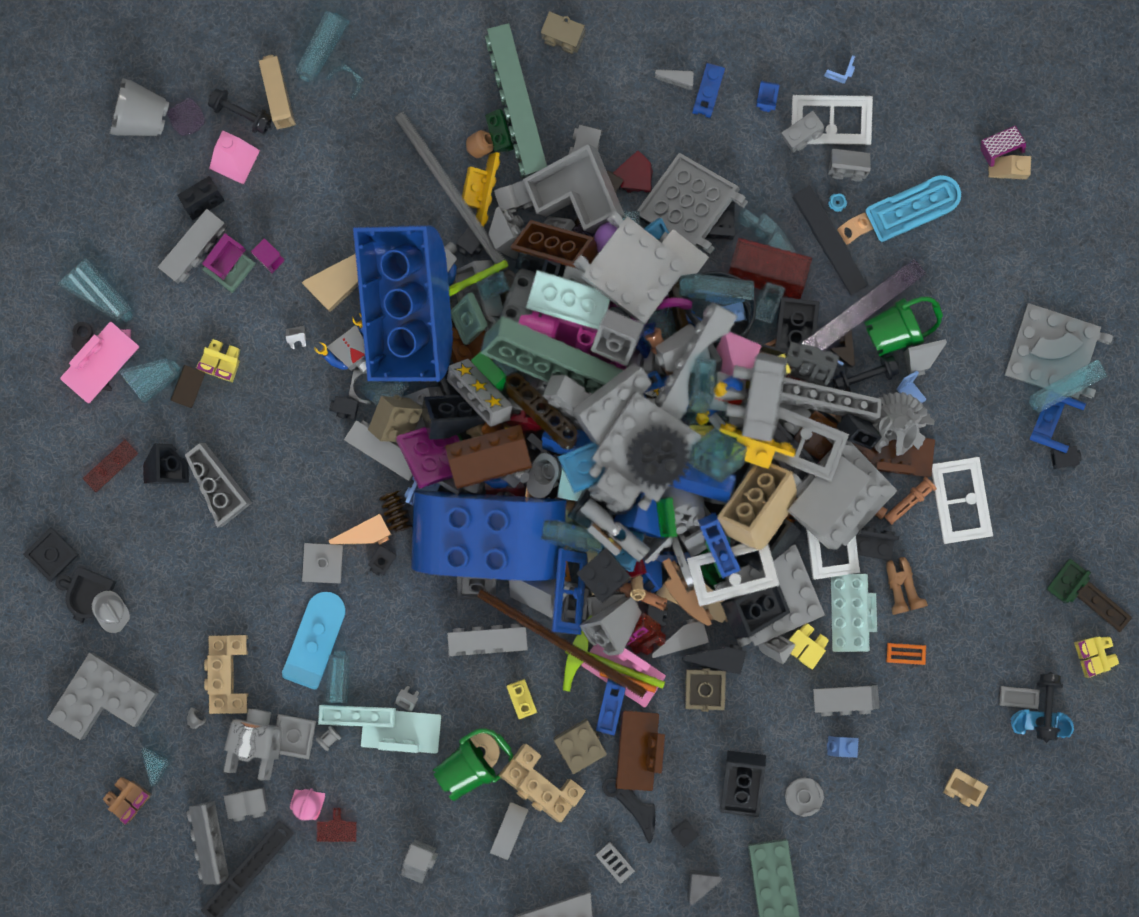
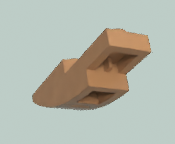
[662,558,713,626]

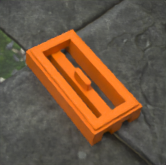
[886,643,926,665]

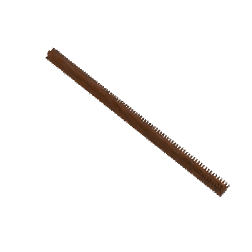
[477,588,648,699]

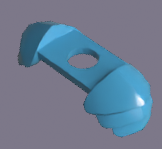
[1011,709,1074,738]

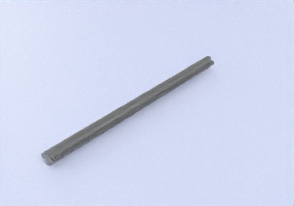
[395,112,505,264]

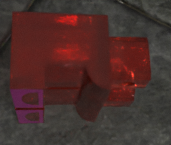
[625,613,666,655]

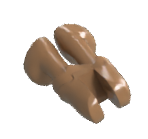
[886,557,928,615]

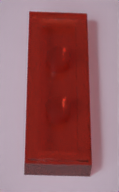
[83,439,139,492]

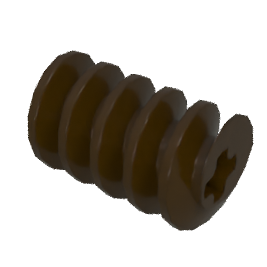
[379,490,413,533]

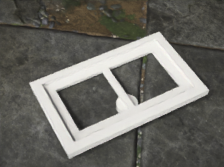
[792,95,873,145]
[932,457,993,544]
[807,530,860,580]
[687,544,779,606]

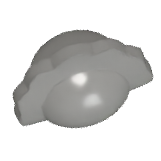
[187,707,206,729]

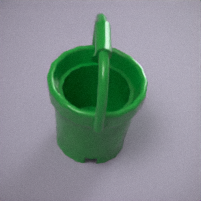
[864,297,943,357]
[433,728,513,801]

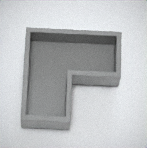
[523,144,625,234]
[47,653,159,740]

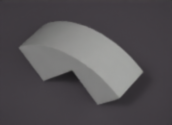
[490,802,529,860]

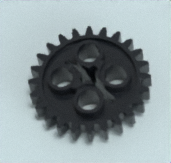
[627,425,691,490]

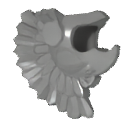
[870,392,935,456]

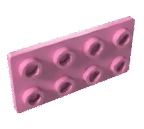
[60,322,139,403]
[581,644,666,707]

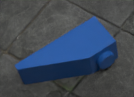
[698,513,741,578]

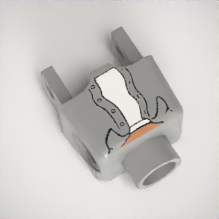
[224,708,282,780]

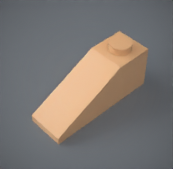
[328,514,392,545]

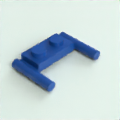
[1030,390,1086,453]

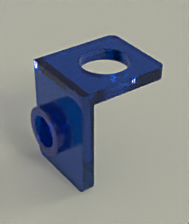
[636,322,657,359]

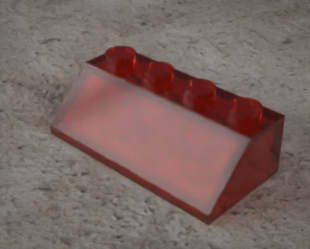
[728,238,812,299]

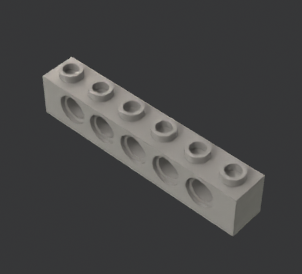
[780,378,882,422]

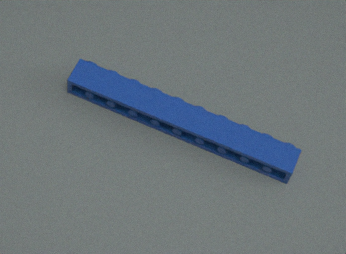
[542,423,736,503]

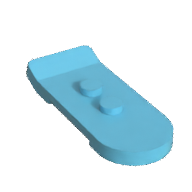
[866,175,961,242]
[282,592,346,689]

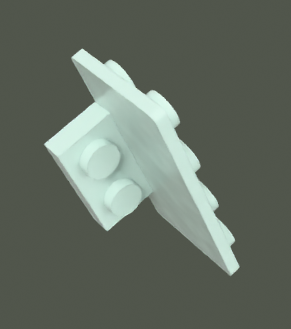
[831,574,877,652]
[361,711,441,753]

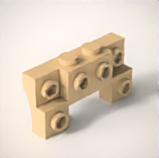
[204,635,248,714]
[498,744,585,822]

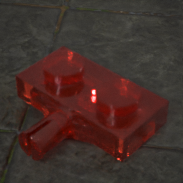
[317,808,357,842]

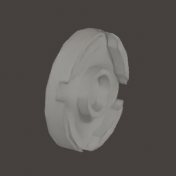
[785,777,824,817]

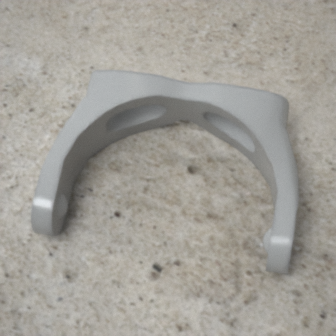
[349,370,371,405]

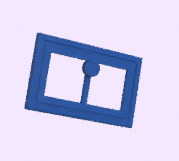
[552,549,587,635]

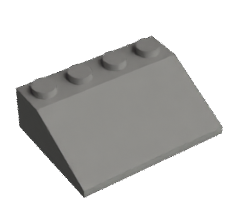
[787,456,885,549]
[187,801,229,884]

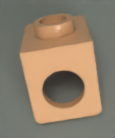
[837,213,874,245]

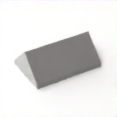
[509,579,572,618]

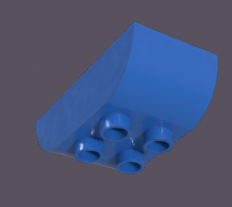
[353,226,453,381]
[411,490,566,581]

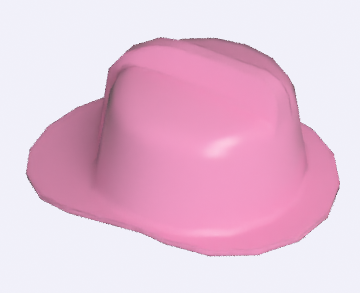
[290,788,325,820]

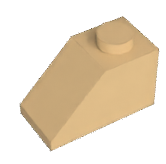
[988,155,1031,179]

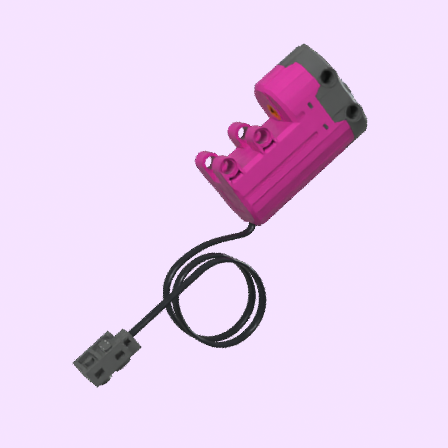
[500,268,839,387]

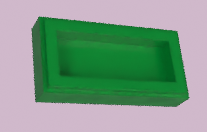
[656,497,677,537]

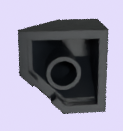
[143,443,189,484]

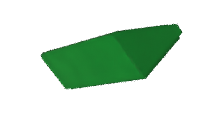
[471,352,506,392]

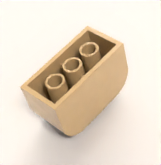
[717,463,797,550]

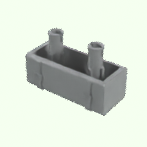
[726,353,788,441]

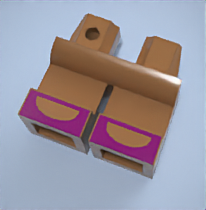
[103,777,152,825]

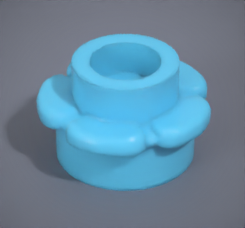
[828,193,847,212]

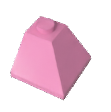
[209,131,260,184]
[716,332,761,383]

